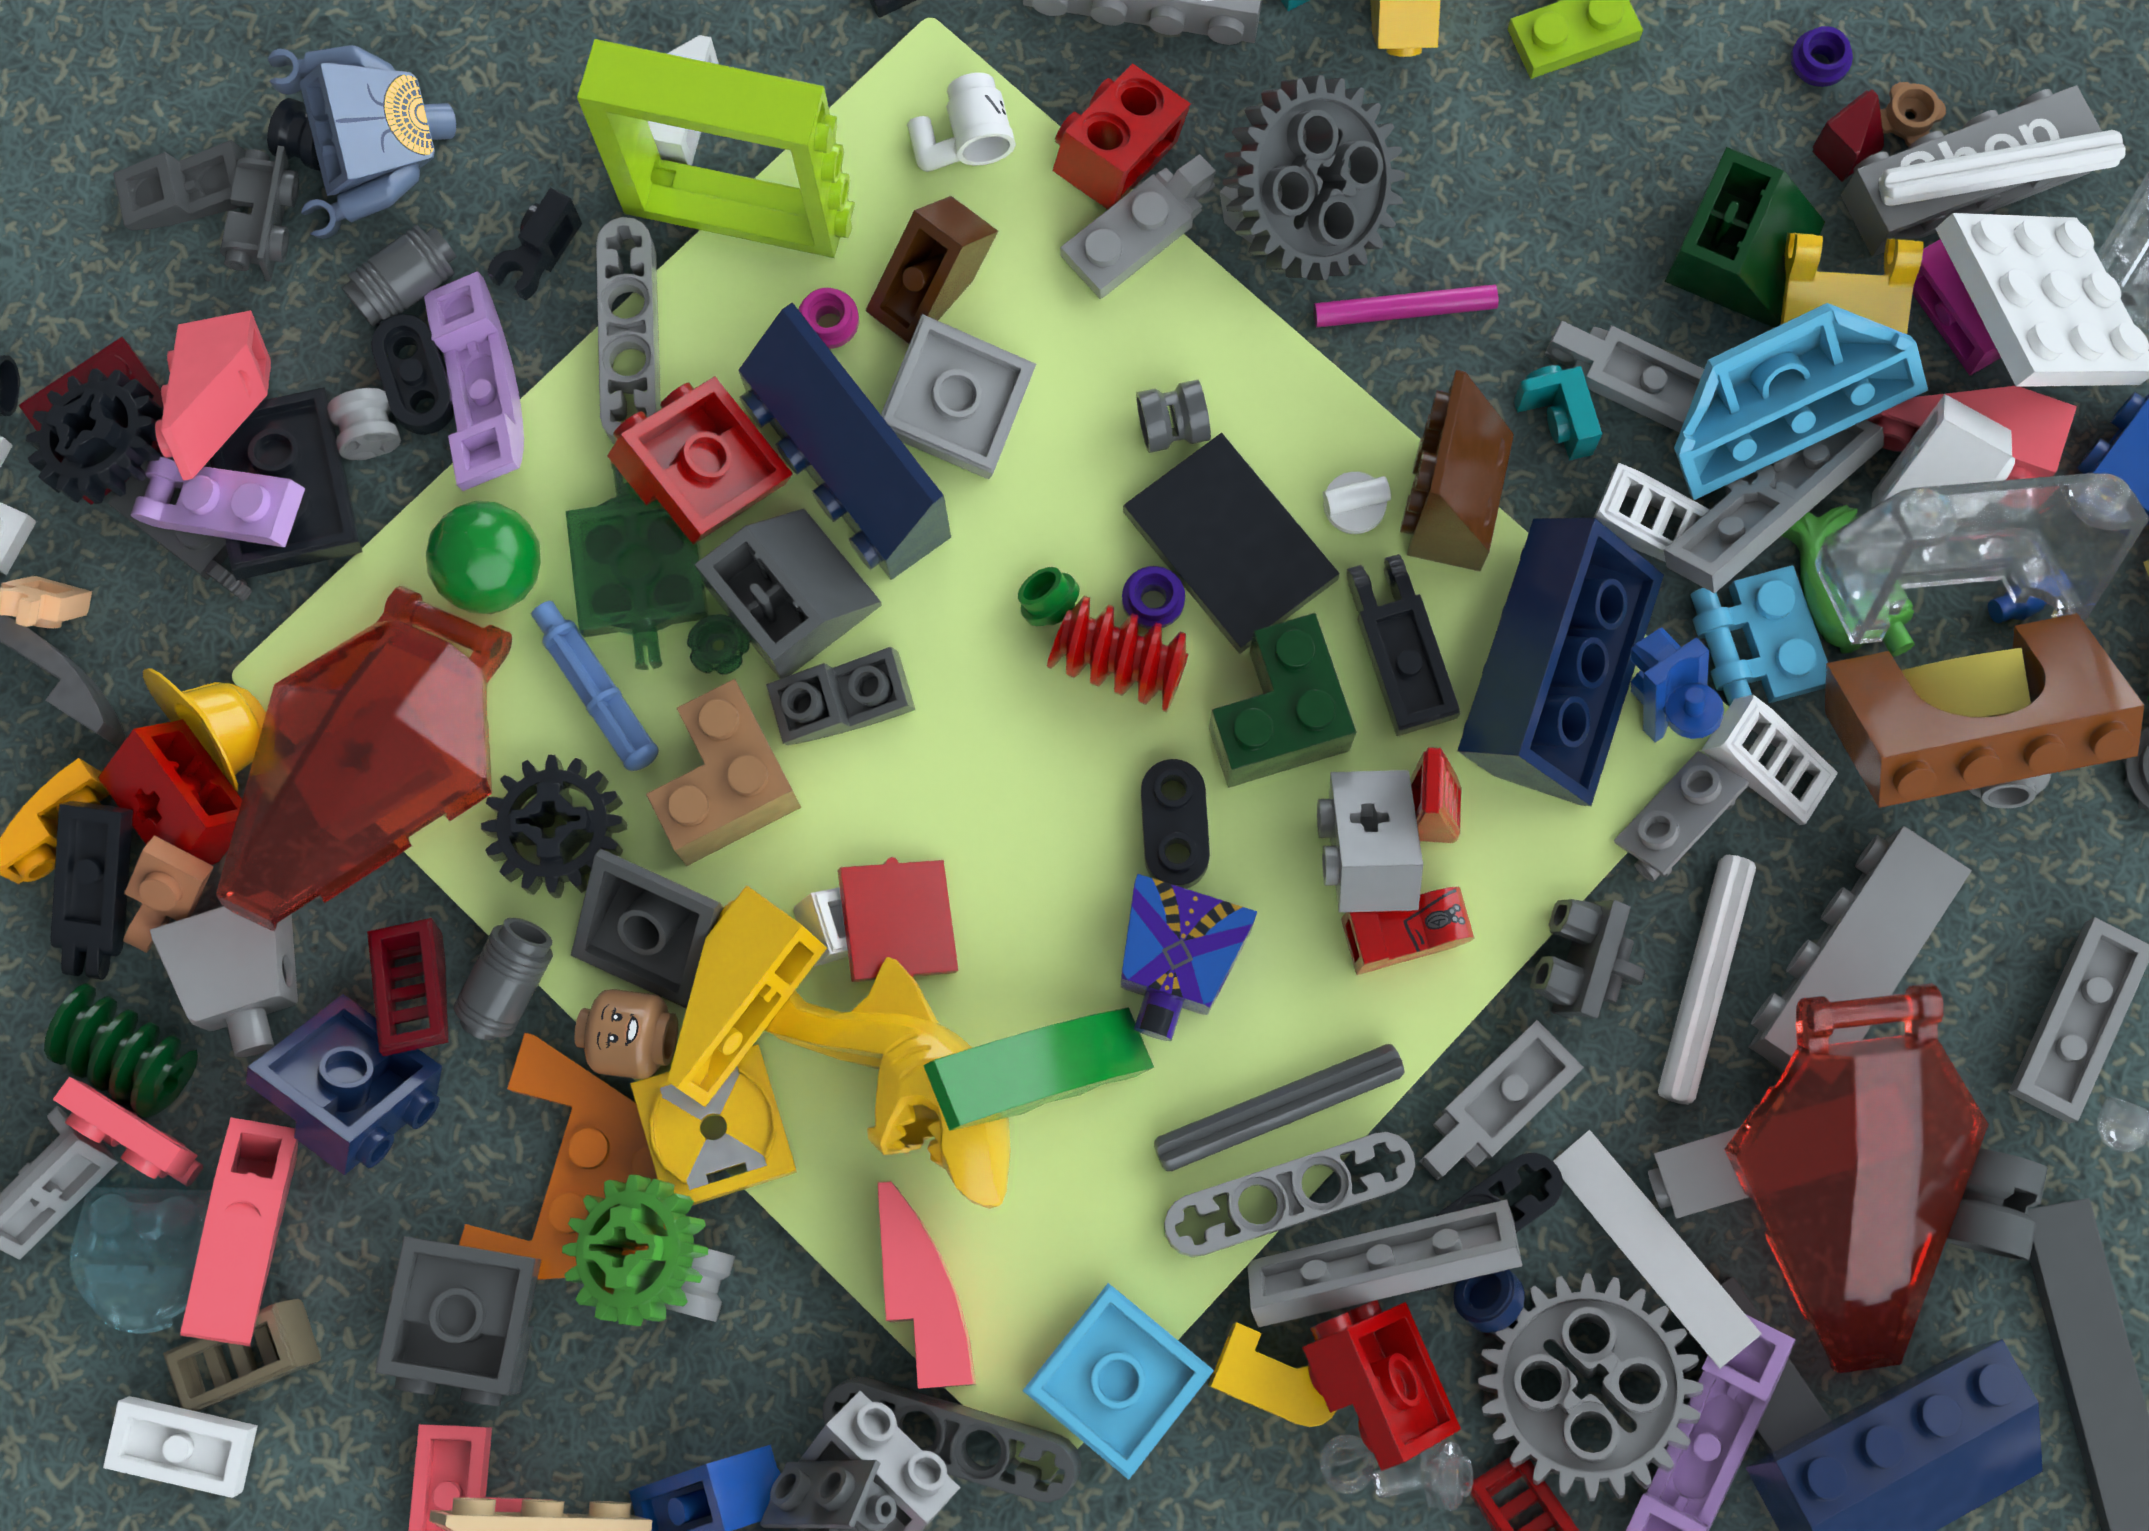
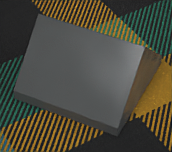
[571,849,724,1009]

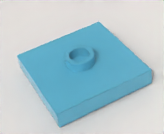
[1022,1283,1214,1480]

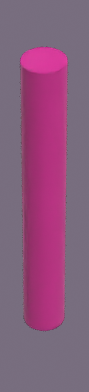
[1313,284,1498,328]

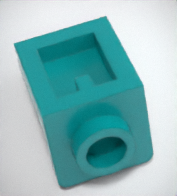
[1514,365,1602,461]

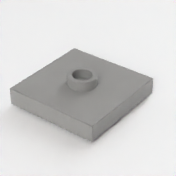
[881,314,1036,479]

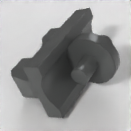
[1530,899,1645,1019]

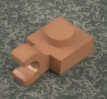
[123,836,214,953]

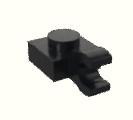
[488,187,582,300]

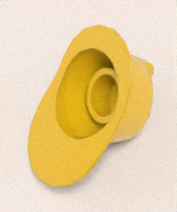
[143,668,277,791]

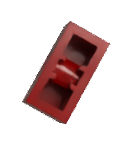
[98,719,254,865]

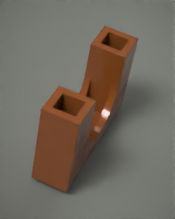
[1825,613,2144,808]

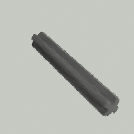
[1154,1044,1405,1171]

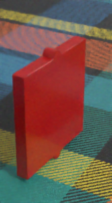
[837,857,959,982]

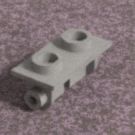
[1614,750,1749,882]

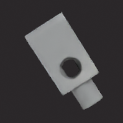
[150,892,298,1057]

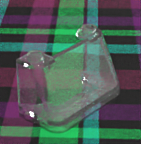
[1815,473,2149,644]

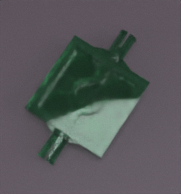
[566,463,709,670]

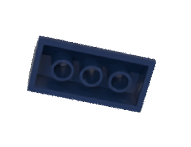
[738,302,951,580]
[1457,518,1664,806]
[1745,1339,2043,1531]

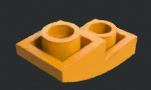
[0,758,110,884]

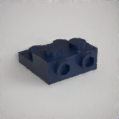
[246,994,442,1175]

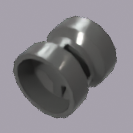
[1136,380,1211,453]

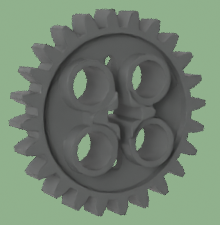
[1223,75,1405,280]

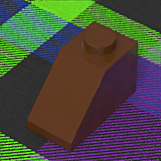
[865,196,998,344]

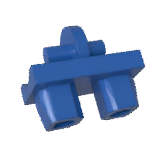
[1631,628,1724,743]

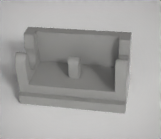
[0,1106,119,1260]

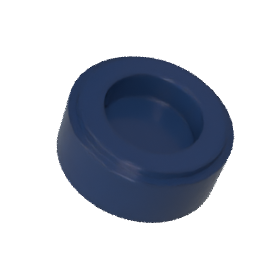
[1454,1269,1525,1333]

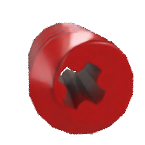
[1047,595,1189,713]

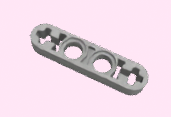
[596,217,661,444]
[1164,1132,1415,1257]

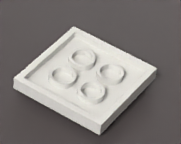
[1935,213,2149,387]

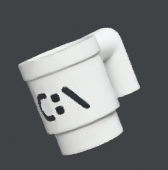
[907,73,1016,172]

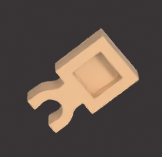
[0,576,92,628]

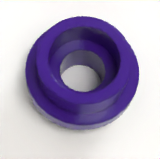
[1791,26,1853,87]
[1122,566,1185,629]

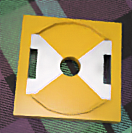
[630,1044,797,1206]

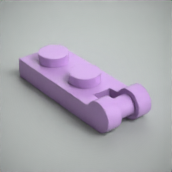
[130,457,305,547]

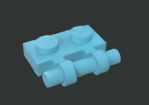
[1690,565,1828,706]

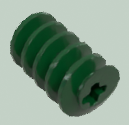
[44,983,198,1118]

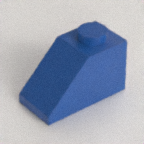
[629,1444,781,1531]

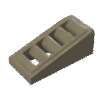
[163,1299,321,1412]

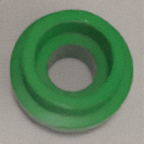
[1018,567,1080,626]

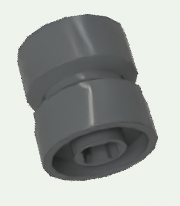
[1939,1146,2048,1261]

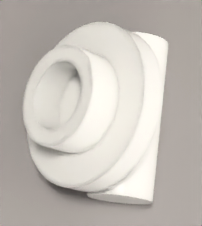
[1323,472,1391,534]

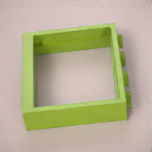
[577,39,855,258]

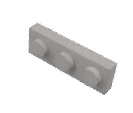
[2008,917,2149,1124]

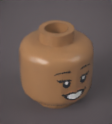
[574,989,678,1079]

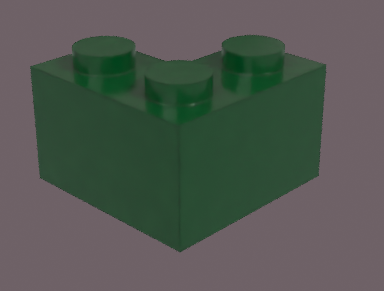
[1209,613,1357,788]

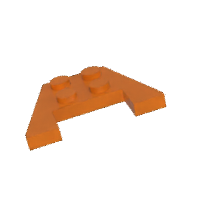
[459,1033,666,1280]

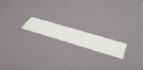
[1553,1130,1762,1369]

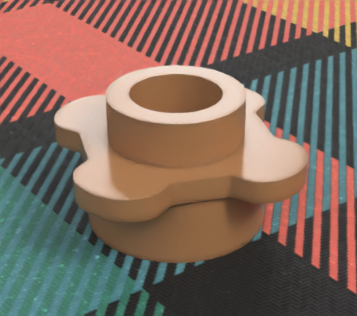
[1880,82,1946,147]

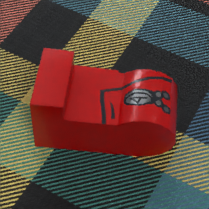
[1341,887,1475,975]

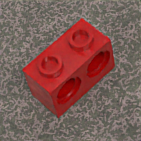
[1052,63,1191,210]

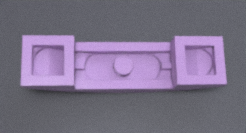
[424,271,524,491]
[1626,1315,1796,1531]

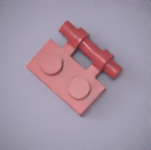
[53,1077,203,1187]

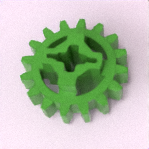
[562,1175,708,1326]

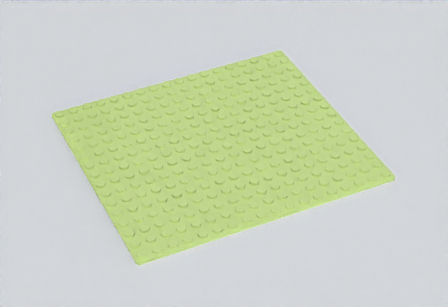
[232,18,1729,1480]

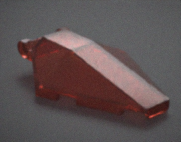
[216,586,512,931]
[1724,984,1989,1373]

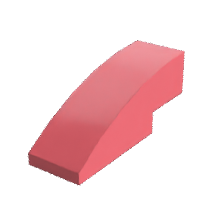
[878,1181,976,1389]

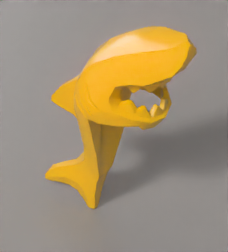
[765,957,1011,1209]

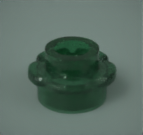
[687,614,750,675]

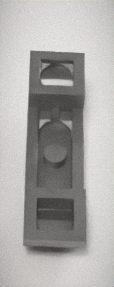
[0,615,126,748]

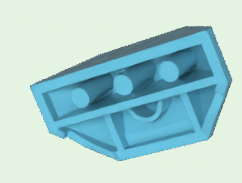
[1674,303,1928,500]

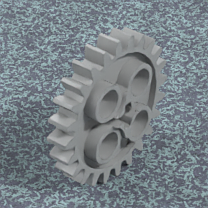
[1478,1273,1703,1501]

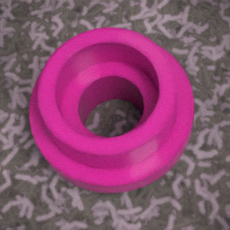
[798,288,859,349]

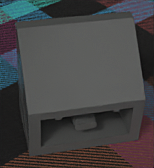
[694,509,882,679]

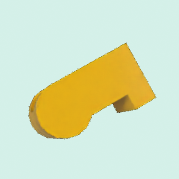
[1208,1322,1336,1427]

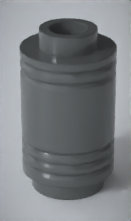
[341,224,457,327]
[453,918,553,1040]

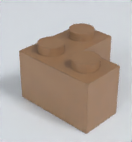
[646,679,801,866]

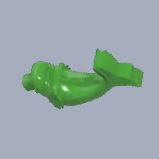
[1781,505,1915,657]

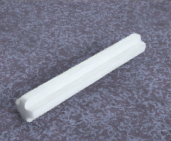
[1878,130,2125,206]
[1658,855,1756,1105]

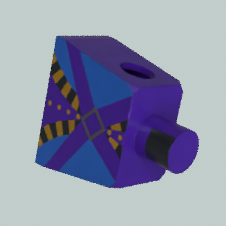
[1121,874,1257,1041]

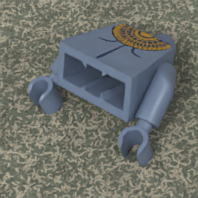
[268,45,456,239]

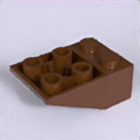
[1400,370,1514,571]

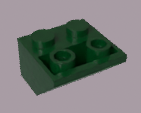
[1664,147,1825,328]

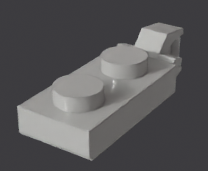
[1060,154,1216,299]
[1545,321,1704,433]
[1419,1020,1584,1181]

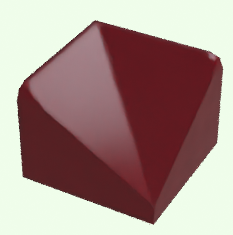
[1812,89,1884,182]

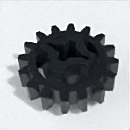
[26,368,163,504]
[481,755,627,898]

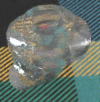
[1373,1441,1473,1511]

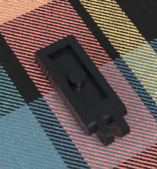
[50,801,133,980]

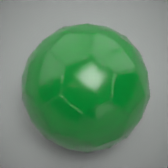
[426,501,541,614]

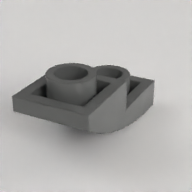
[766,647,915,746]

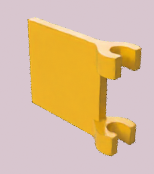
[1780,233,1924,334]

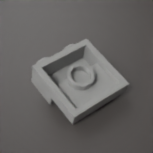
[798,1391,961,1531]

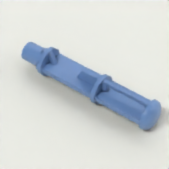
[531,601,659,771]

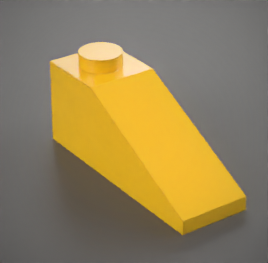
[667,885,827,1107]

